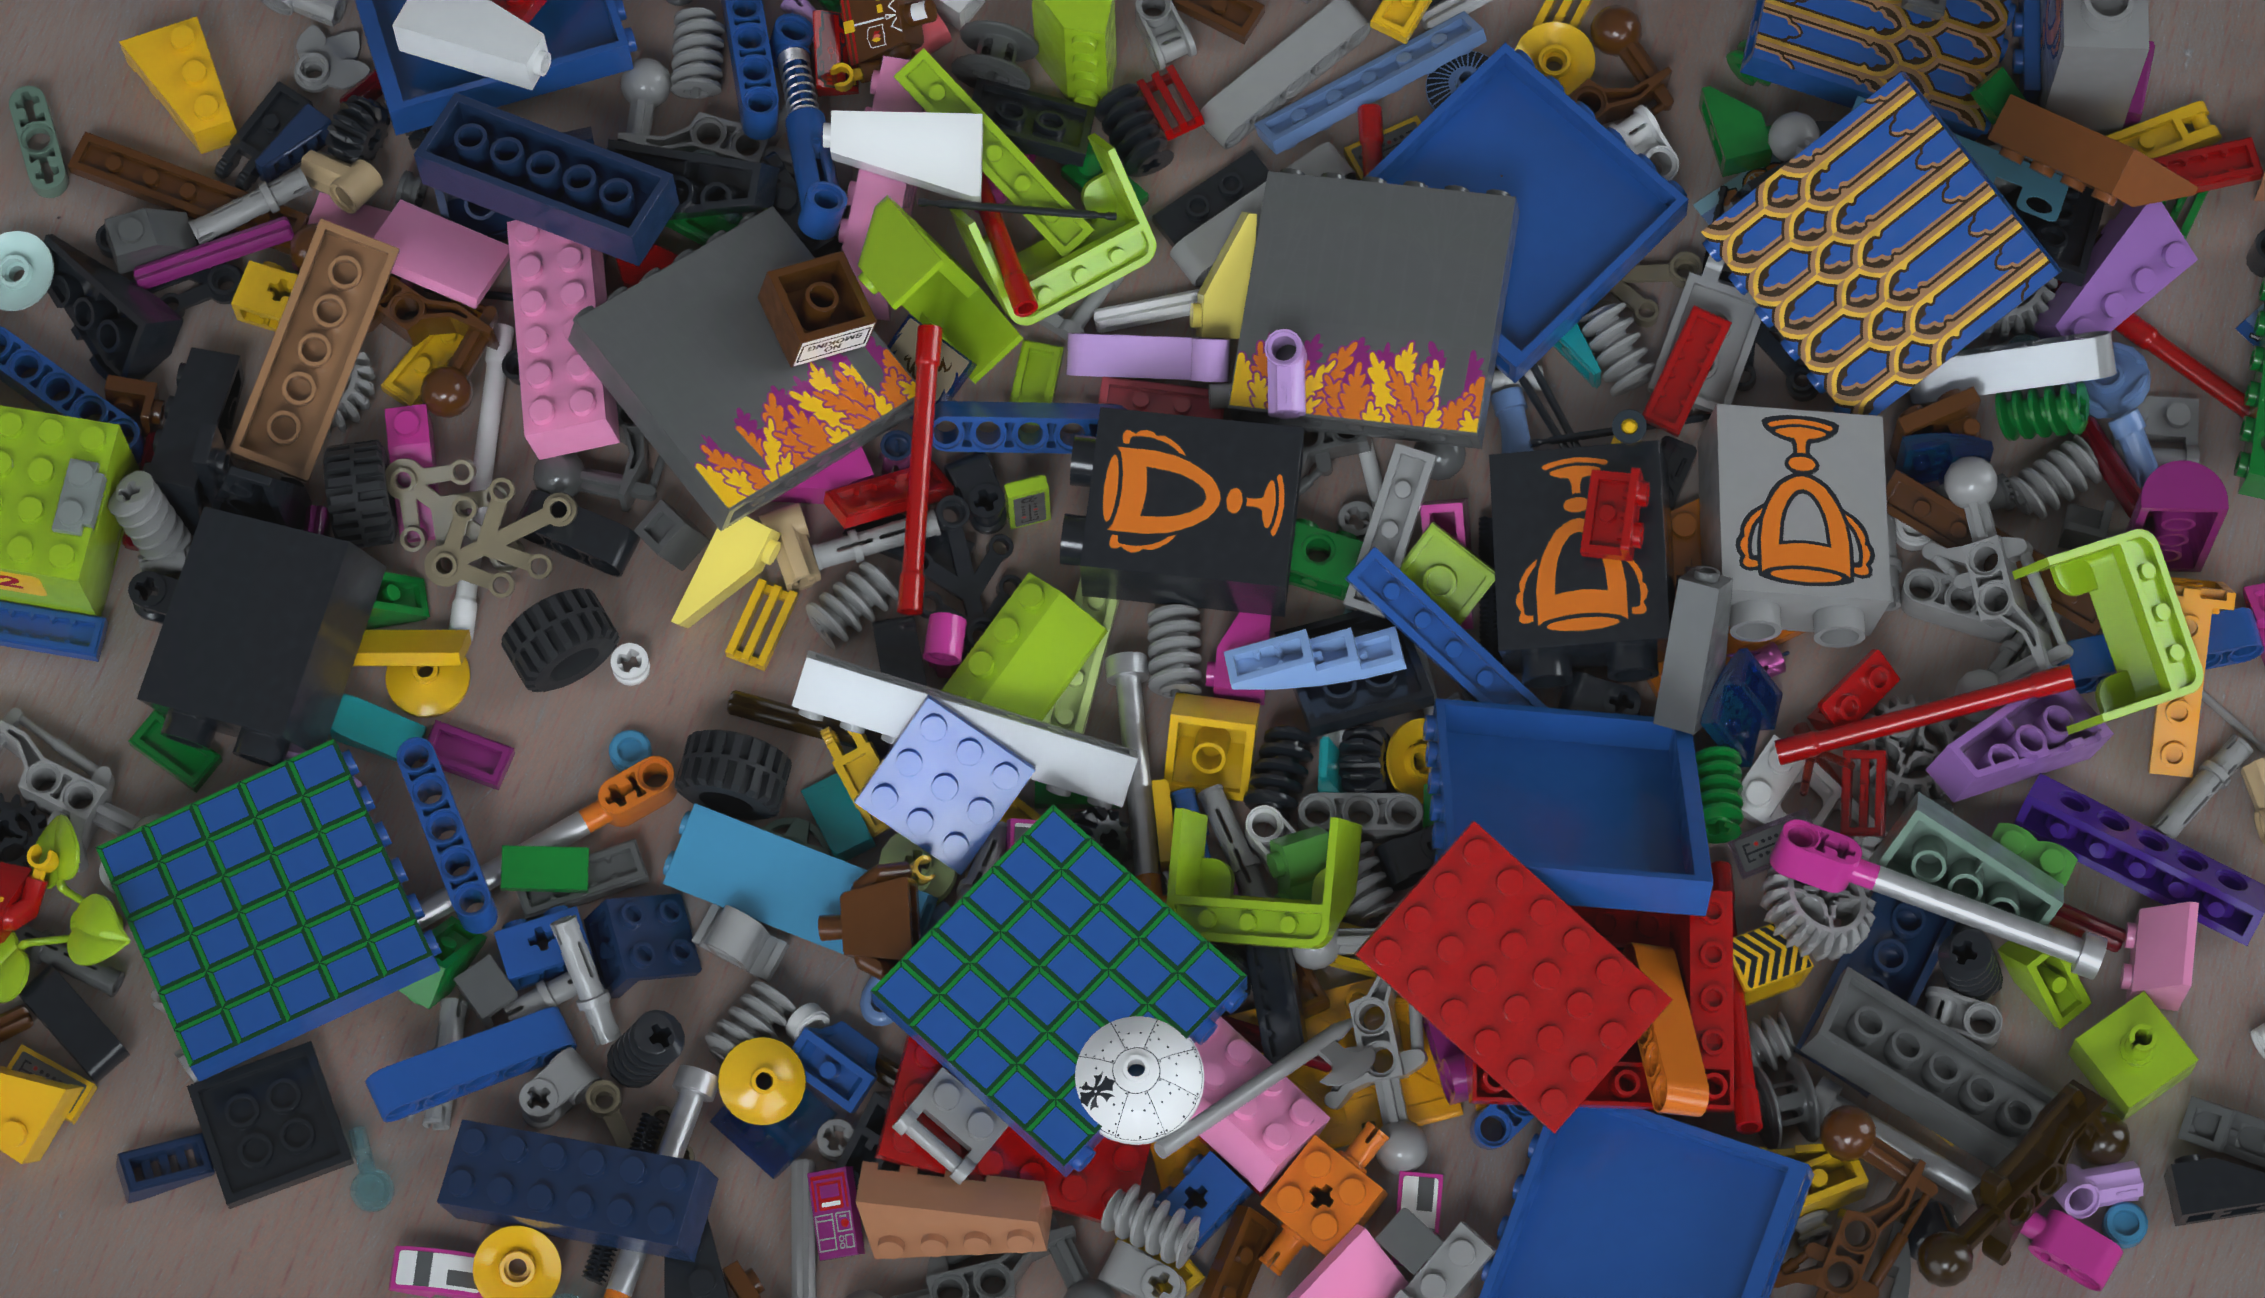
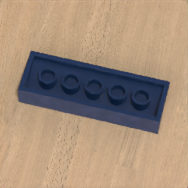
[1793,891,1957,1098]

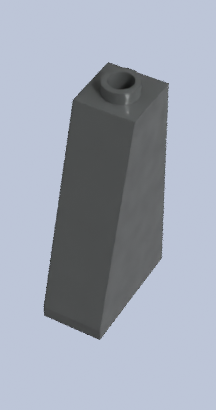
[1653,566,1733,735]

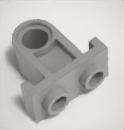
[692,903,790,983]

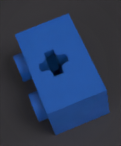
[494,905,596,991]
[1153,1150,1253,1256]

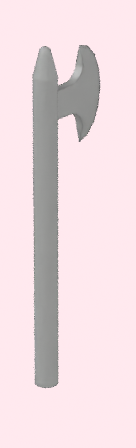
[1154,1018,1376,1159]

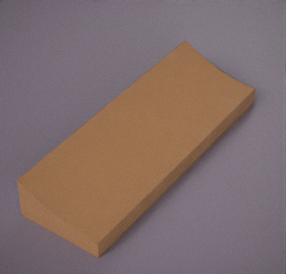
[229,218,400,483]

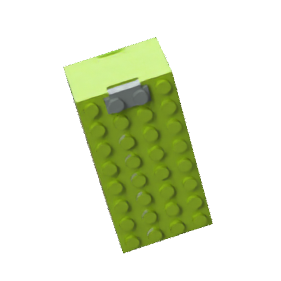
[0,405,139,617]

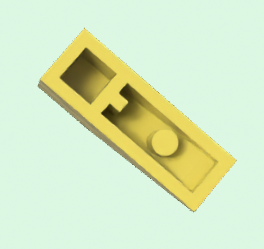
[1189,212,1257,339]
[671,516,781,629]

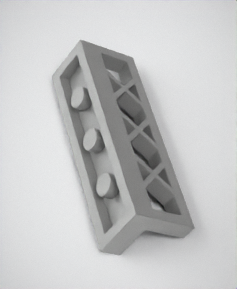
[1343,443,1437,619]

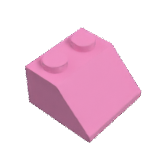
[2120,902,2199,1011]

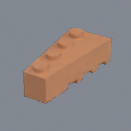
[855,1161,1053,1259]

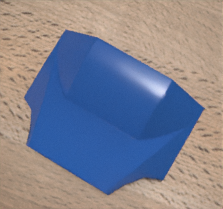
[791,1021,879,1113]

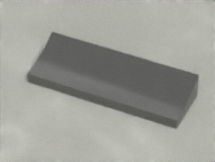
[1800,967,2058,1168]

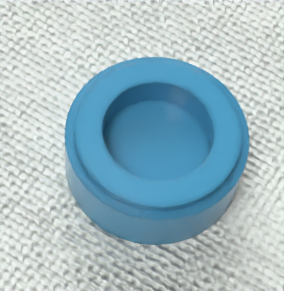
[609,730,653,772]
[2102,1202,2148,1249]

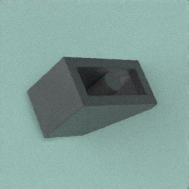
[105,208,197,274]

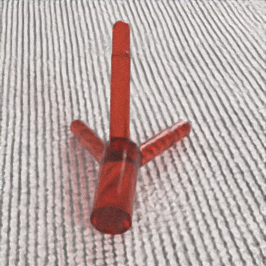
[1792,722,1855,798]

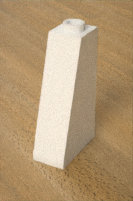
[392,0,551,90]
[823,110,983,202]

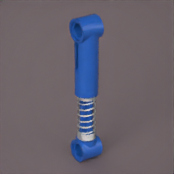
[769,13,847,240]

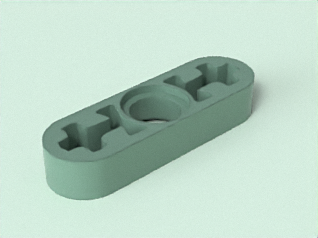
[9,86,69,198]

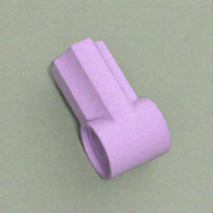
[1264,329,1308,419]
[2053,1161,2144,1219]

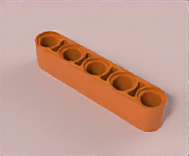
[1622,942,1709,1117]

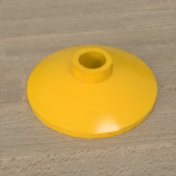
[1515,22,1595,96]
[385,657,471,718]
[1386,718,1432,804]
[718,1037,806,1125]
[473,1225,562,1298]

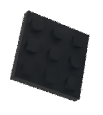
[1274,610,1435,738]
[187,1041,354,1209]

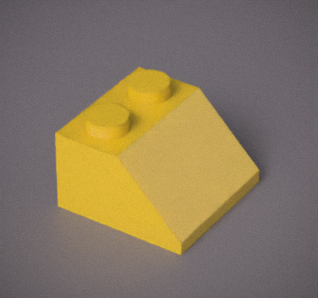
[1164,692,1260,801]

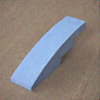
[1224,626,1407,690]

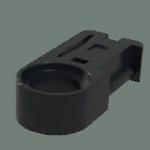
[1661,436,1697,511]

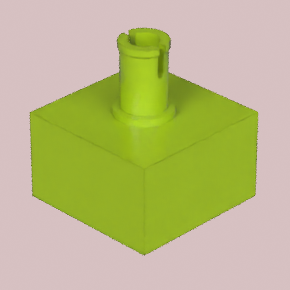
[2068,991,2199,1121]

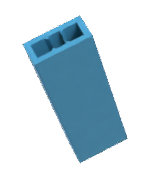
[663,803,938,954]

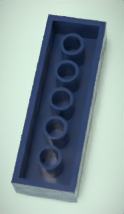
[414,93,680,266]
[437,1119,718,1262]

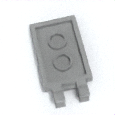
[1647,254,1762,413]

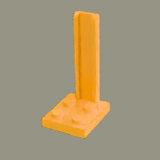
[2148,577,2236,778]

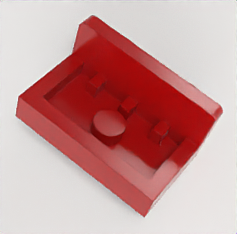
[1580,467,1650,562]
[1807,649,1901,731]

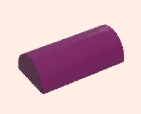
[2125,460,2229,572]

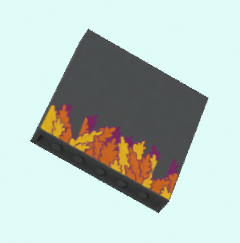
[1227,168,1520,449]
[568,206,916,531]

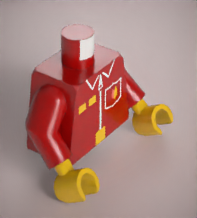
[0,844,59,944]

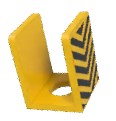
[1733,923,1814,1006]

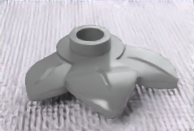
[294,24,371,93]

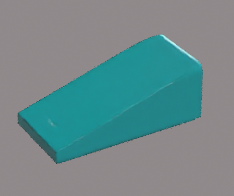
[1553,324,1601,389]
[330,693,427,767]
[1317,736,1347,793]
[801,773,876,861]

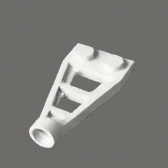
[1741,735,1888,861]

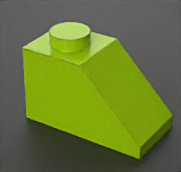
[1997,940,2092,1030]

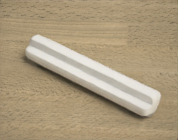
[1093,289,1199,333]

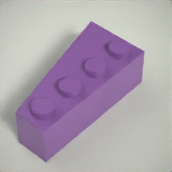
[2034,202,2198,339]
[1925,689,2114,803]

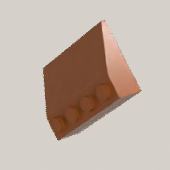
[1987,94,2199,207]

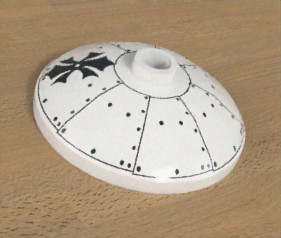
[1075,1016,1204,1145]

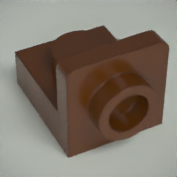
[104,375,165,437]

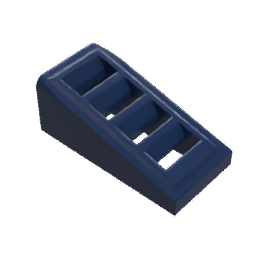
[255,103,332,183]
[116,1133,215,1204]

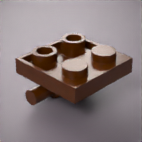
[1889,386,1981,465]

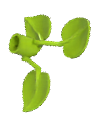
[0,814,131,1003]

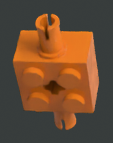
[1258,1121,1390,1277]

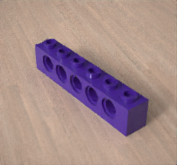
[2013,773,2265,946]

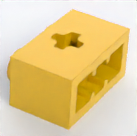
[231,260,298,332]

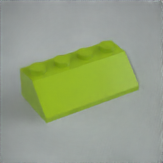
[1032,0,1117,107]
[941,572,1108,721]

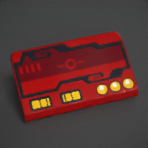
[812,10,859,97]

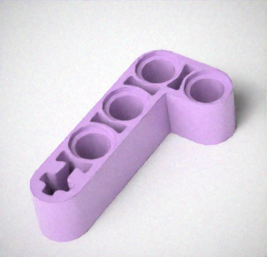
[1066,333,1230,382]

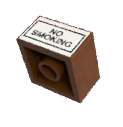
[757,251,877,367]

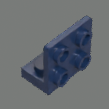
[584,893,702,998]

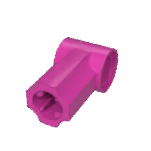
[923,612,967,679]

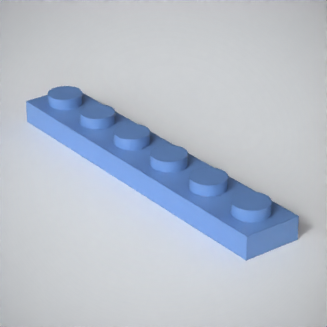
[1254,11,1487,155]

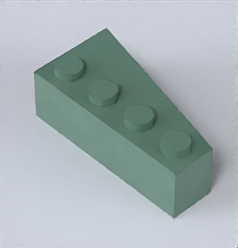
[1869,791,2064,926]

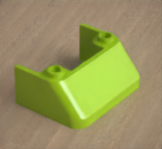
[949,133,1157,326]
[857,195,1024,384]
[2012,529,2204,735]
[1166,808,1362,950]

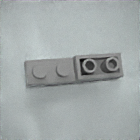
[1394,1222,1496,1298]

